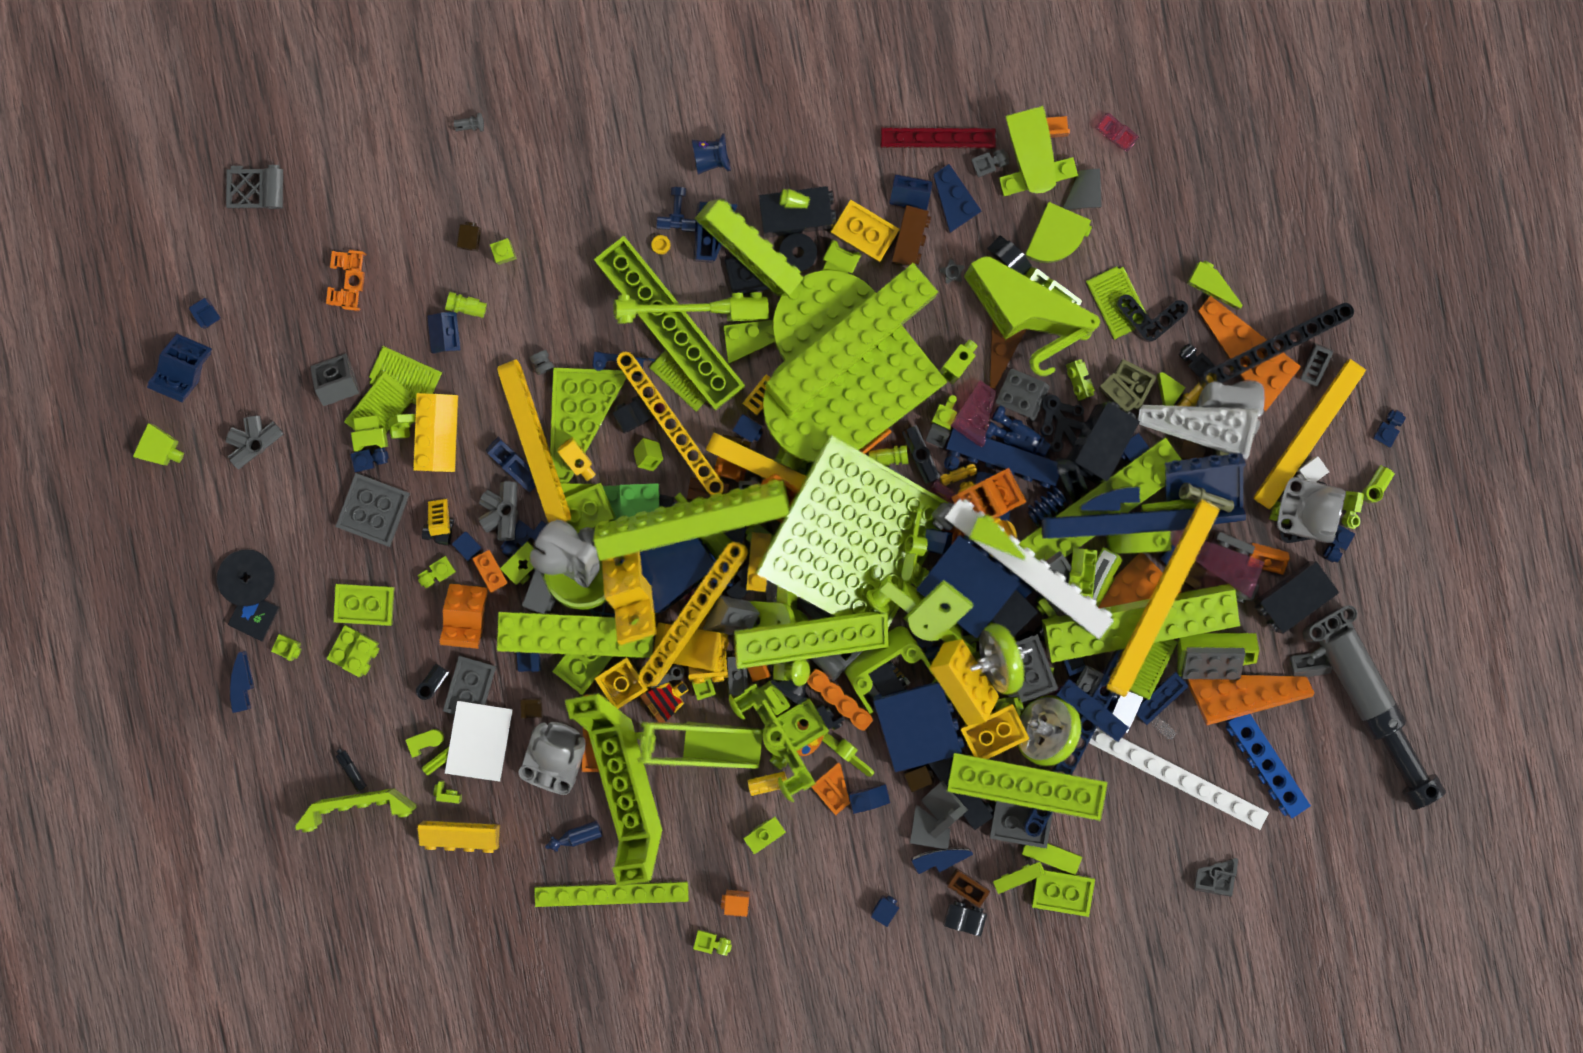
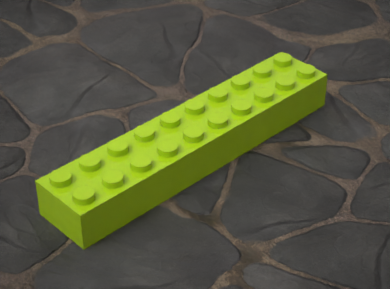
[594,236,745,411]
[765,263,938,417]
[1018,438,1182,561]
[594,480,790,561]
[1042,584,1240,662]

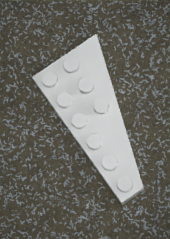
[1138,405,1260,459]

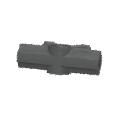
[226,416,284,470]
[478,481,518,541]

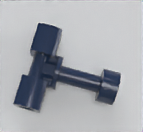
[657,187,696,232]

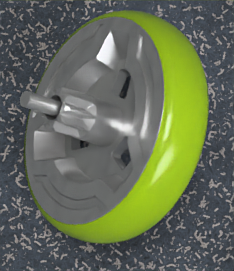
[970,624,1032,694]
[1018,695,1081,766]

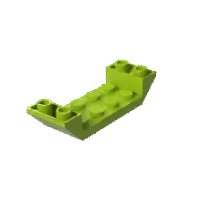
[295,788,417,832]

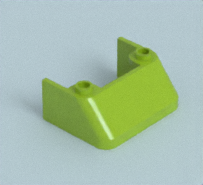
[844,626,933,714]

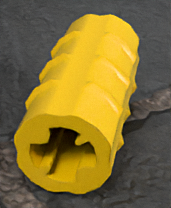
[747,771,787,796]

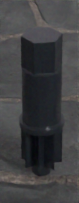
[336,748,367,792]

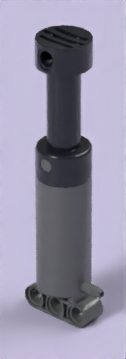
[1303,605,1446,810]

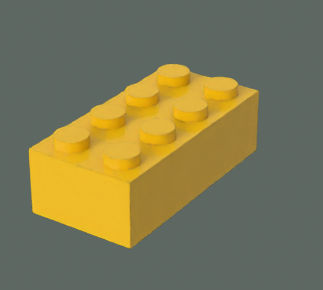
[930,639,999,725]

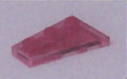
[950,380,996,448]

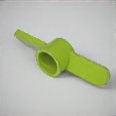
[902,509,928,581]
[822,733,874,777]

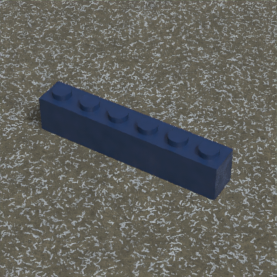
[945,427,1060,489]

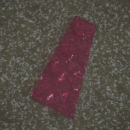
[1194,541,1265,598]

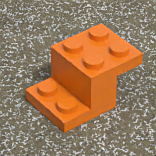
[951,468,1026,519]
[440,584,488,649]

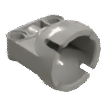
[1197,380,1264,435]
[1278,478,1346,543]
[530,520,599,588]
[518,722,586,795]

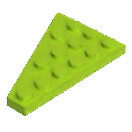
[550,368,627,483]

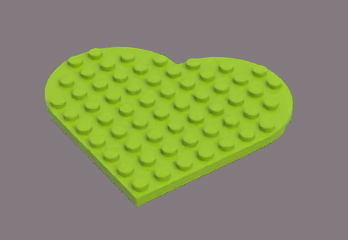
[763,270,947,463]

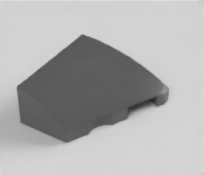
[1063,168,1102,210]
[910,805,950,850]
[1193,858,1238,897]

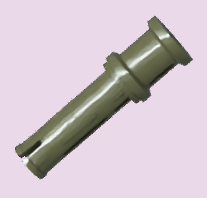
[1179,482,1234,512]

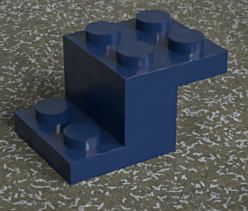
[147,334,212,403]

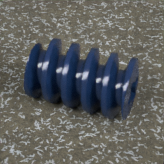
[1026,487,1069,528]

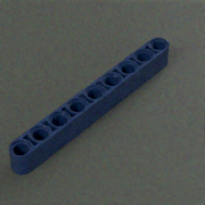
[1041,508,1213,538]

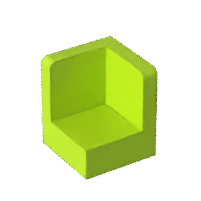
[633,438,663,471]

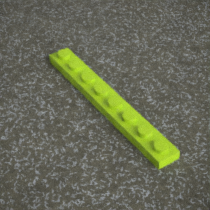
[535,881,689,907]

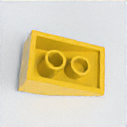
[960,704,1030,759]

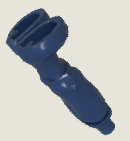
[983,405,1050,457]

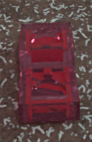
[1095,113,1139,152]

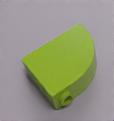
[1025,202,1092,263]
[1106,531,1172,553]

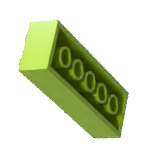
[694,199,803,296]

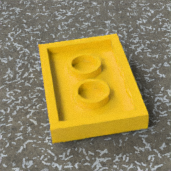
[831,200,900,263]

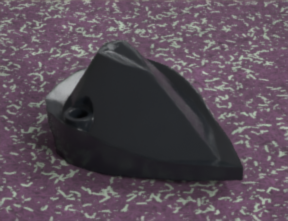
[771,680,809,705]

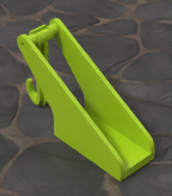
[964,257,1100,376]
[635,721,763,769]

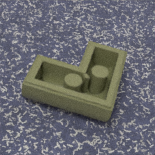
[1114,359,1157,411]

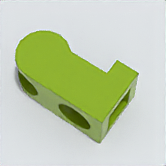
[406,729,444,758]

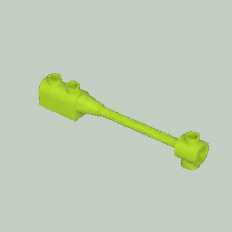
[613,292,769,323]

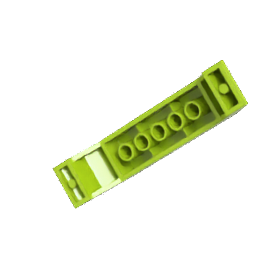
[565,694,662,886]

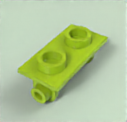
[1066,359,1095,401]

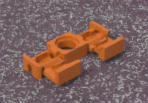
[326,250,367,311]

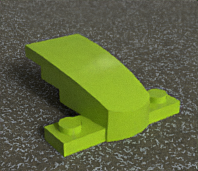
[999,106,1078,196]

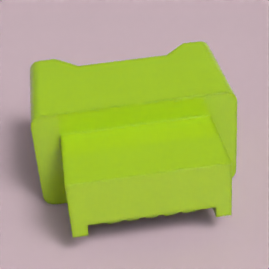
[822,240,862,273]
[351,415,388,452]
[759,679,790,715]

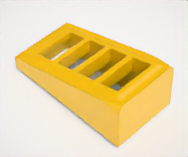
[742,374,771,416]
[428,499,450,536]

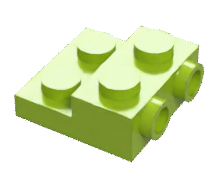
[327,625,380,677]

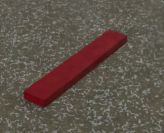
[881,128,996,149]

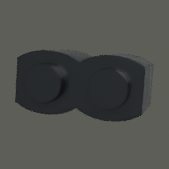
[613,395,656,434]
[943,900,987,936]

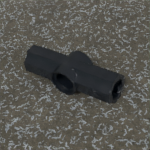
[902,425,940,484]

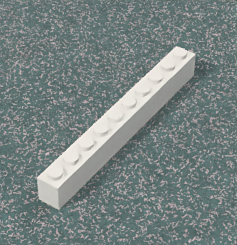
[945,499,1114,639]
[1089,727,1269,830]

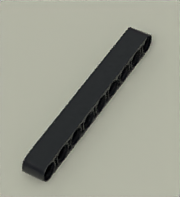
[1199,303,1354,388]

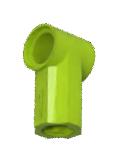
[1362,465,1395,503]

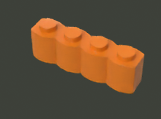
[807,668,873,731]

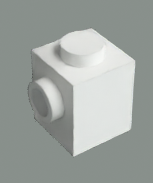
[1297,456,1329,482]

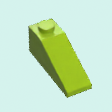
[1187,261,1242,310]
[969,514,1026,560]

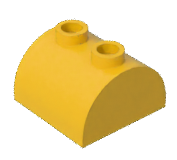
[595,657,648,709]

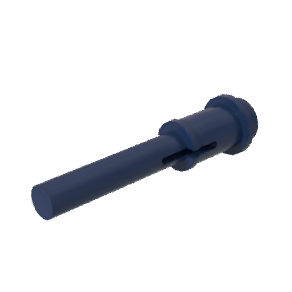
[944,456,959,471]

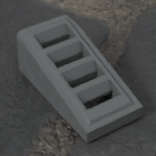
[1299,343,1333,387]

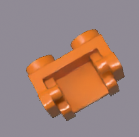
[714,456,746,482]

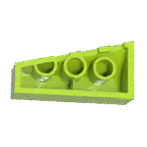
[1177,633,1259,676]

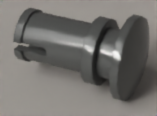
[454,113,484,132]

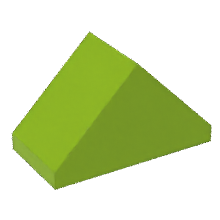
[1157,372,1186,406]

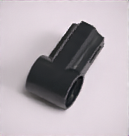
[416,663,450,700]

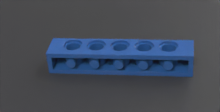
[1225,714,1311,818]

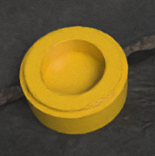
[651,235,671,255]

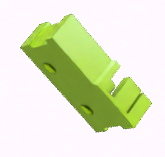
[1069,548,1097,598]
[993,862,1046,894]

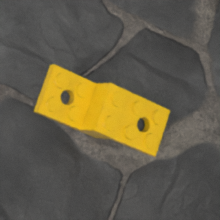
[602,551,656,645]

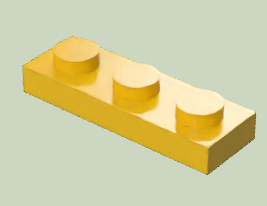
[746,532,771,592]

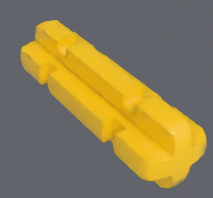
[940,463,977,486]

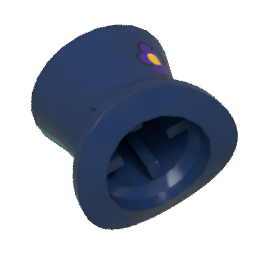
[692,133,731,175]

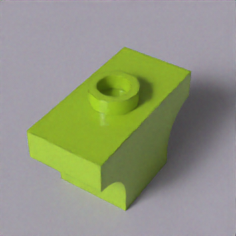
[743,816,786,855]

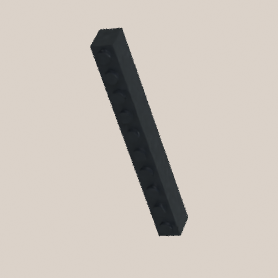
[868,661,993,830]

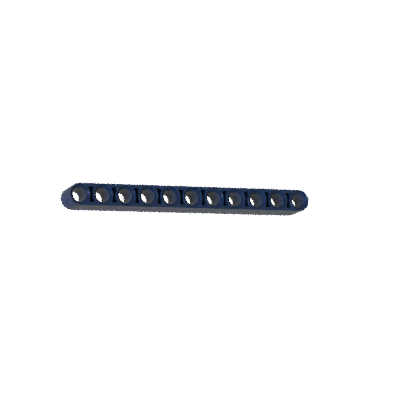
[1023,649,1124,837]

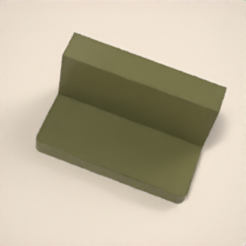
[1098,373,1141,412]

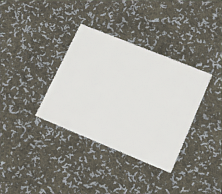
[445,701,513,781]

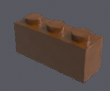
[892,205,931,267]

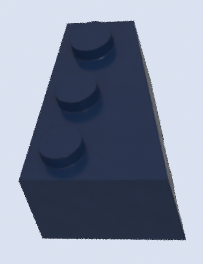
[693,201,738,263]

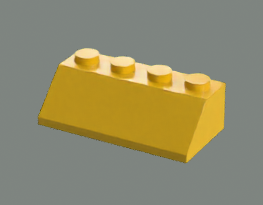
[414,393,458,472]
[418,821,500,853]

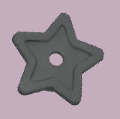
[940,259,965,284]

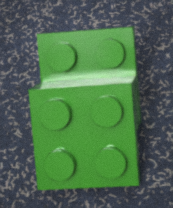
[603,484,660,522]

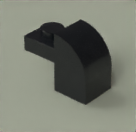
[987,235,1032,275]

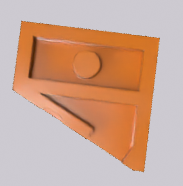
[812,762,850,815]

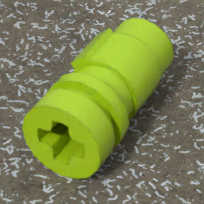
[445,292,487,318]
[869,445,909,466]

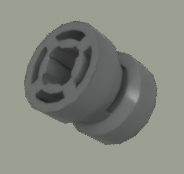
[529,350,555,375]

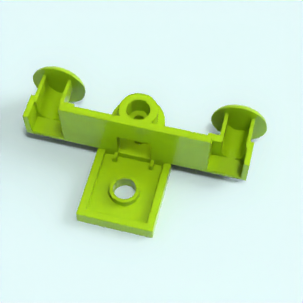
[867,574,977,654]
[750,585,810,686]
[729,684,830,802]

